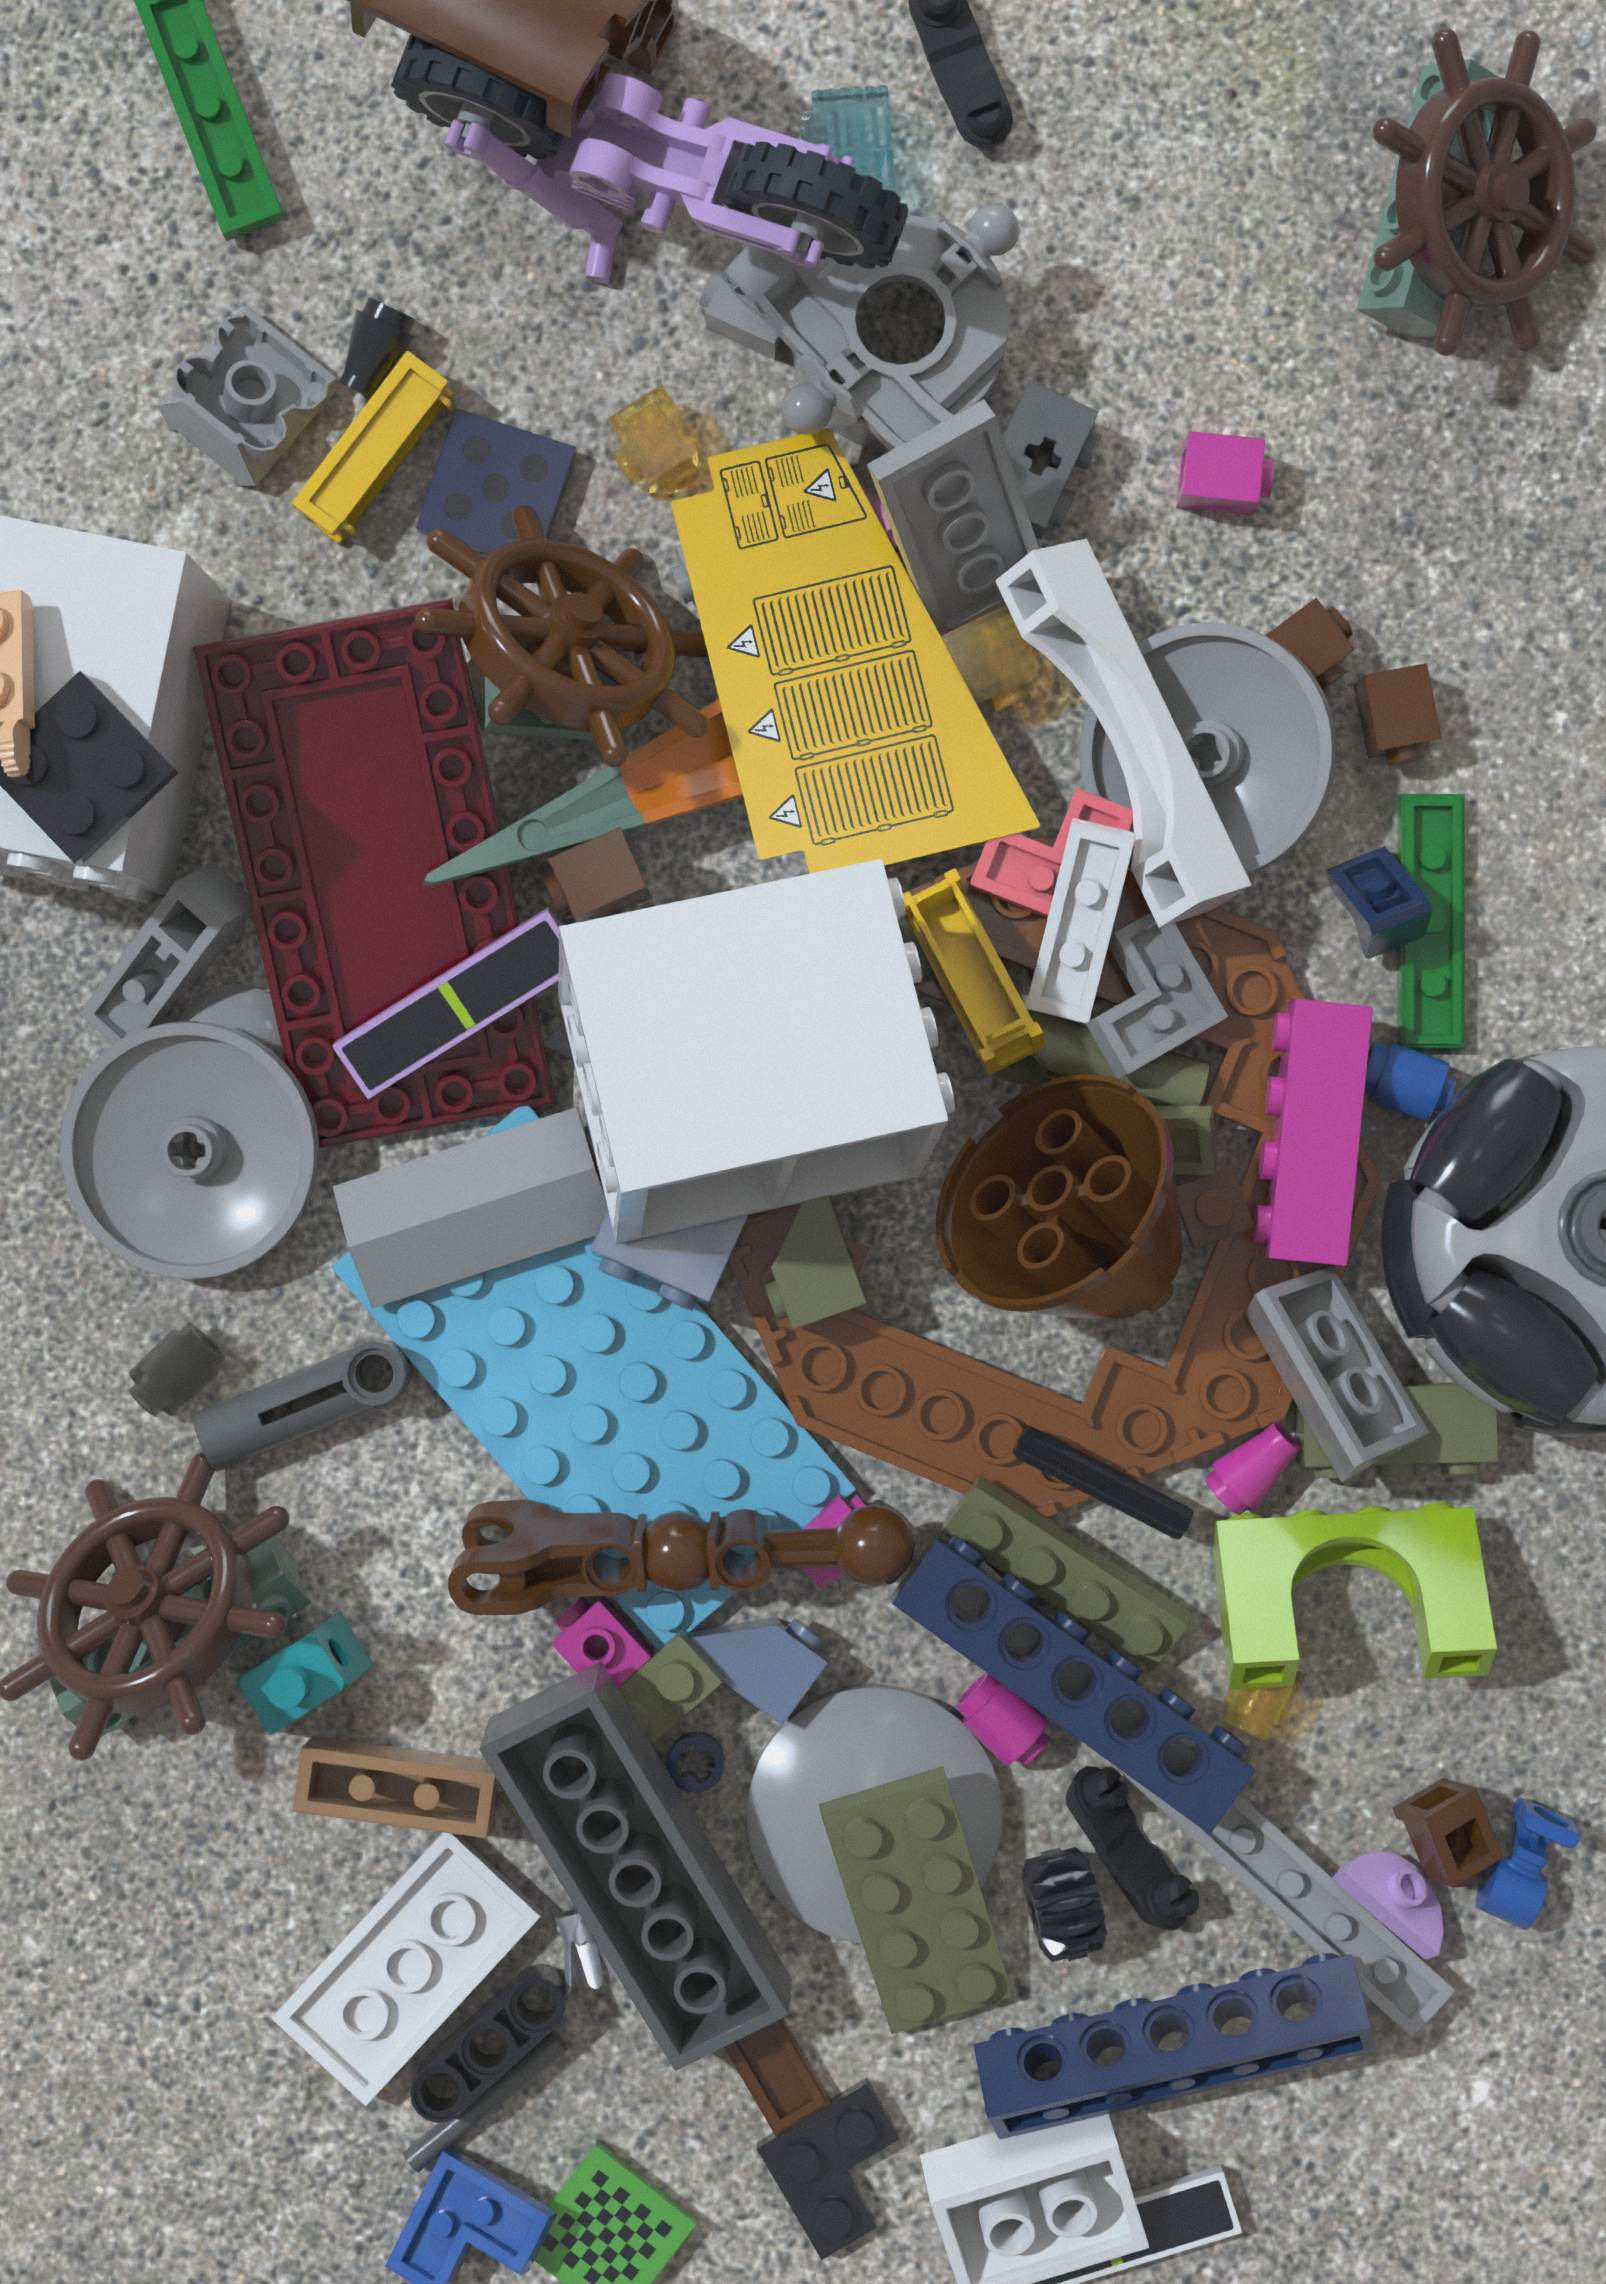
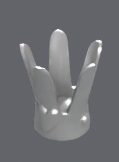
[555,1908,615,1994]

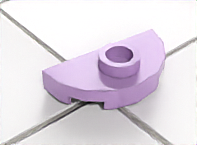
[1332,1851,1444,1960]

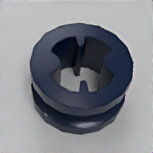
[667,1731,725,1793]

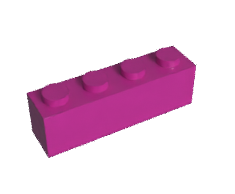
[1252,999,1373,1266]

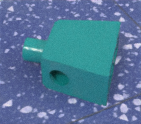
[235,1611,374,1735]

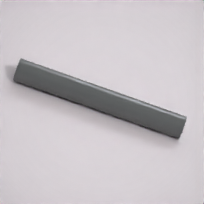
[403,2030,568,2173]

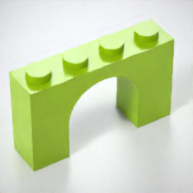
[1212,1502,1497,1690]

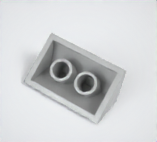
[1245,1266,1430,1482]

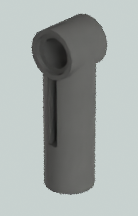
[192,1339,413,1472]

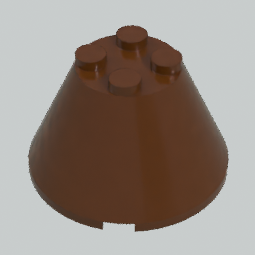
[935,1074,1183,1321]

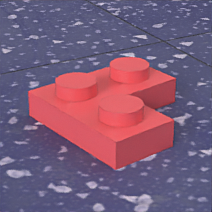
[968,788,1133,918]

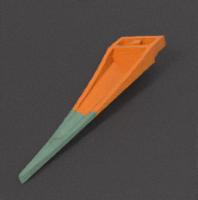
[423,699,743,887]

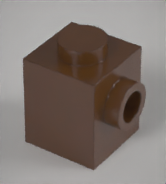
[1265,597,1355,691]

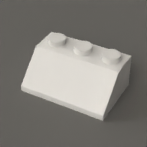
[920,2114,1149,2284]

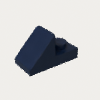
[1326,846,1432,959]

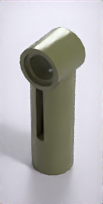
[994,994,1210,1106]

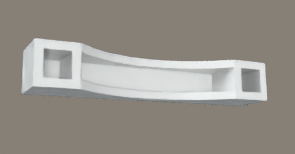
[995,538,1251,928]

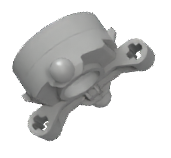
[720,204,1020,452]

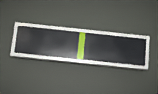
[1032,2165,1242,2284]

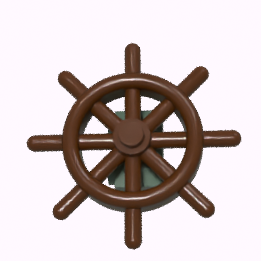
[415,505,710,767]

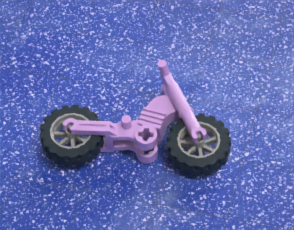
[391,34,909,284]

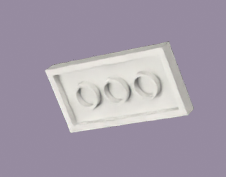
[272,1832,542,2106]

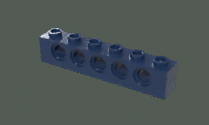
[890,1534,1256,1834]
[973,1953,1377,2140]

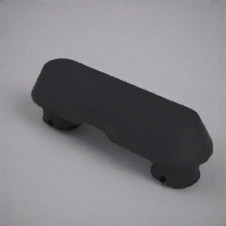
[909,0,1013,149]
[1065,1766,1200,1931]

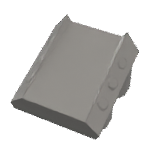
[157,305,340,486]

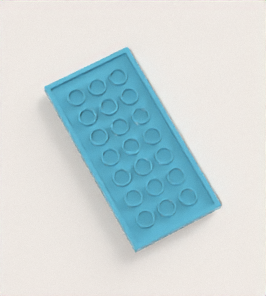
[331,1106,856,1650]

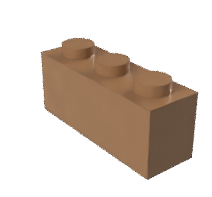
[293,1735,499,1838]

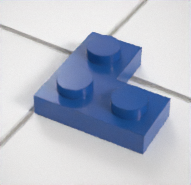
[385,2147,558,2284]

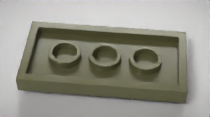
[819,1766,1014,2034]

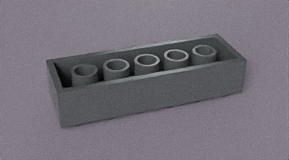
[479,1661,792,2071]

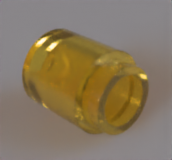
[1223,1655,1307,1741]

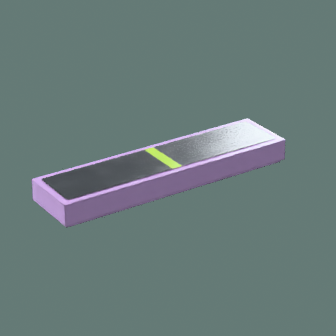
[332,906,562,1099]

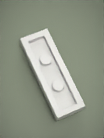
[1026,818,1136,1023]

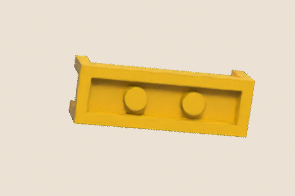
[291,350,455,546]
[903,868,1046,1076]

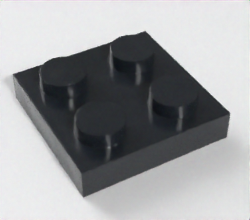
[0,671,179,866]

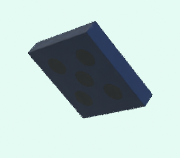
[416,408,577,555]

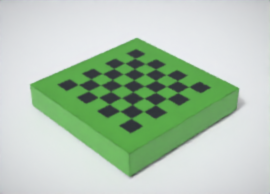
[534,2140,698,2284]

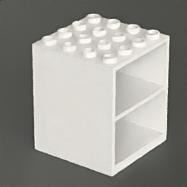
[0,516,231,904]
[558,858,955,1244]

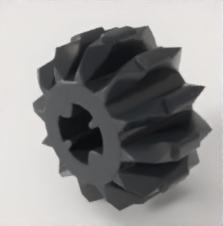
[1021,1847,1107,1962]

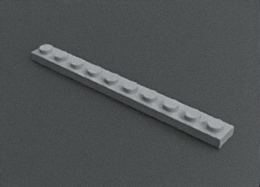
[952,1561,1456,2038]

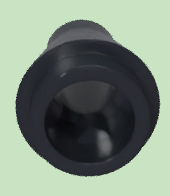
[339,297,415,397]

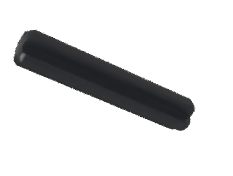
[1013,1426,1194,1539]

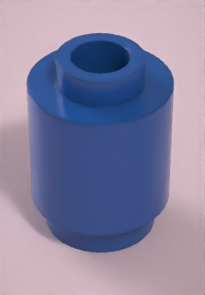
[1364,1041,1456,1123]

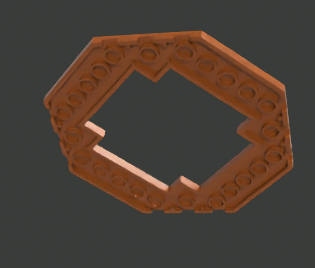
[728,834,1382,1518]

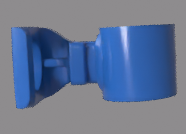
[1476,1797,1580,1930]

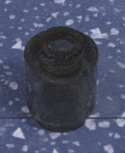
[129,1322,225,1417]

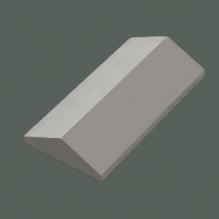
[332,1107,608,1308]

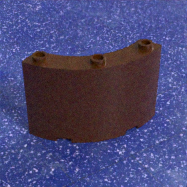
[346,0,679,138]

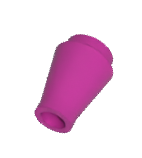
[1205,1422,1301,1515]

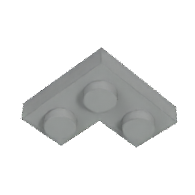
[1086,912,1228,1079]

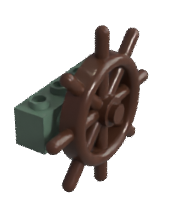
[1357,28,1597,356]
[0,1452,311,1761]

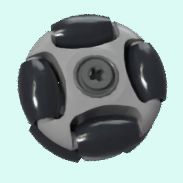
[1381,1046,1606,1438]

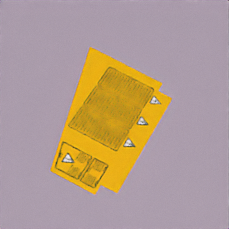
[671,428,1040,874]

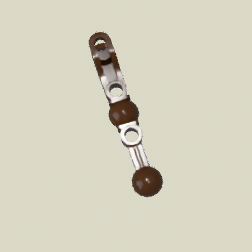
[448,1500,915,1615]

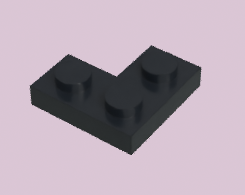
[757,2077,900,2260]

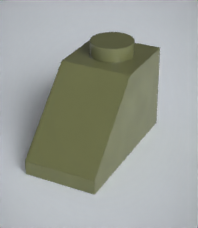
[765,1195,868,1329]

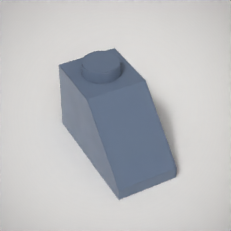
[689,1617,828,1725]

